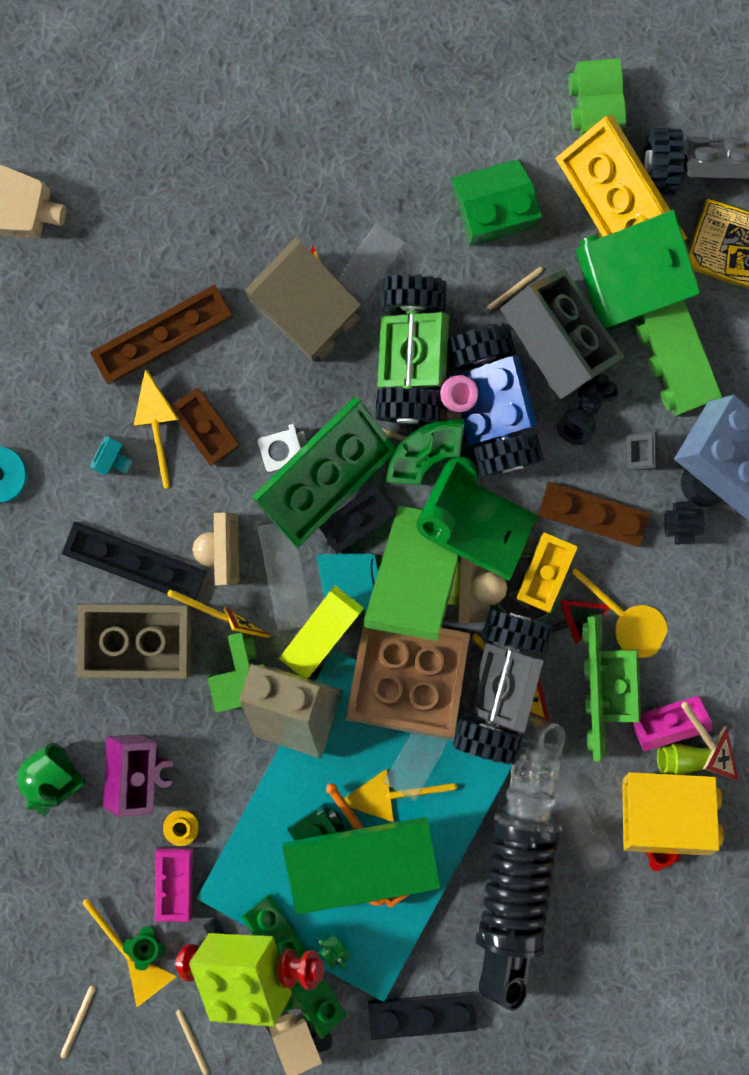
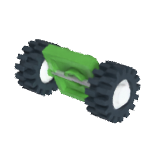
[375,274,449,424]

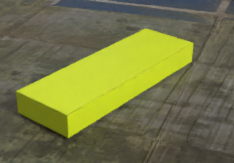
[279,586,364,678]

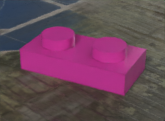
[631,696,713,752]

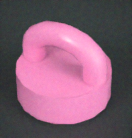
[440,375,478,412]

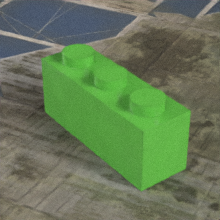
[635,300,722,416]

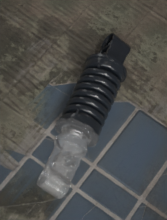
[475,717,565,1011]

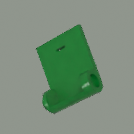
[416,456,537,581]

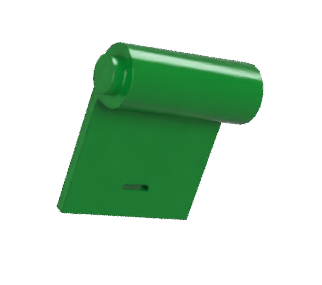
[575,209,701,331]

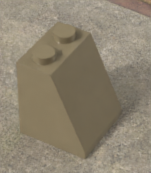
[245,237,361,362]
[239,664,343,759]

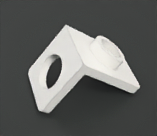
[258,424,307,472]

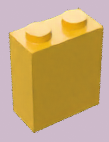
[622,772,724,856]

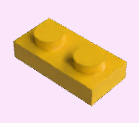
[515,532,578,613]

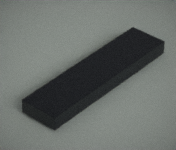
[62,521,207,600]

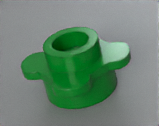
[123,926,166,971]
[317,935,351,970]

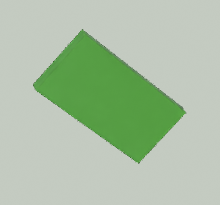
[364,505,459,641]

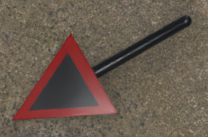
[505,599,610,646]

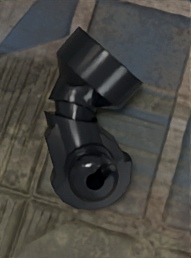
[557,374,618,445]

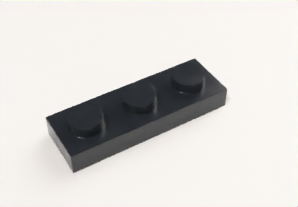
[368,991,478,1040]

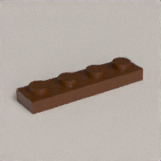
[90,284,233,385]

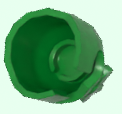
[17,742,86,817]

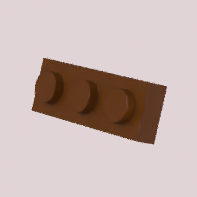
[537,482,650,547]

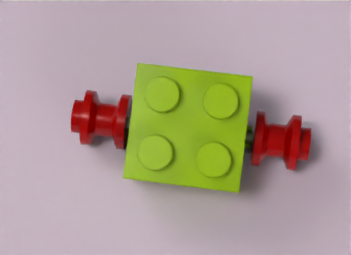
[176,933,324,1027]

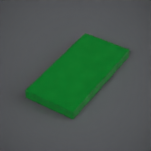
[252,397,397,548]
[282,817,440,915]

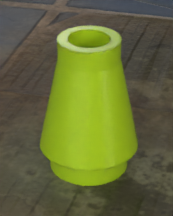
[657,743,712,775]

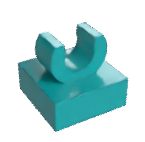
[89,435,133,476]

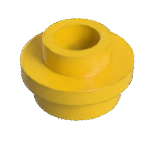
[163,809,199,846]

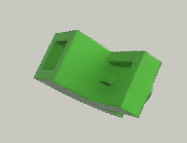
[208,632,267,713]

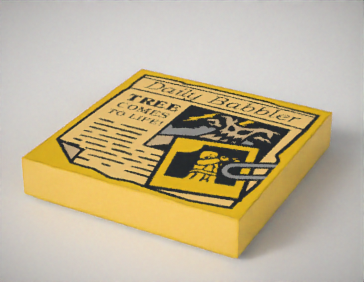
[688,198,749,289]

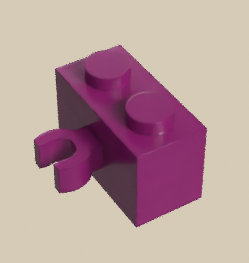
[103,735,173,817]

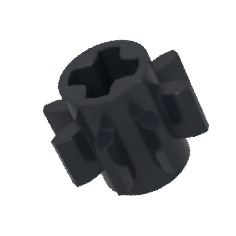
[664,501,705,545]

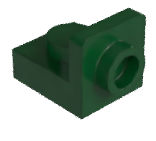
[287,803,345,841]

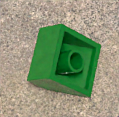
[450,159,542,246]

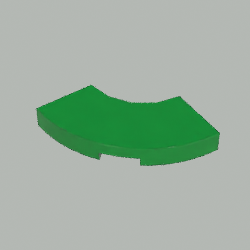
[386,419,464,485]

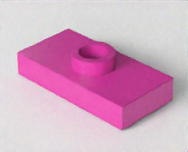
[155,847,193,922]

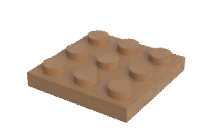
[345,613,470,740]

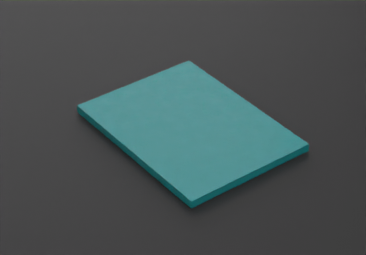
[196,648,520,1002]

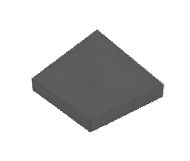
[627,432,659,470]

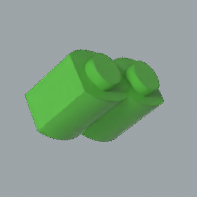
[568,58,626,138]

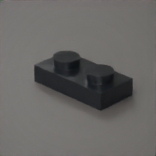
[319,485,396,554]

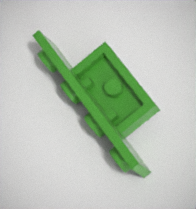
[583,614,641,761]

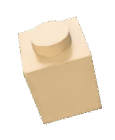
[269,1013,322,1075]

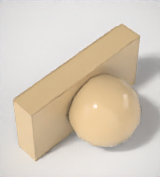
[192,513,239,585]
[459,557,507,623]

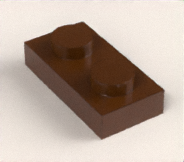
[171,387,240,467]

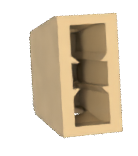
[0,165,66,239]

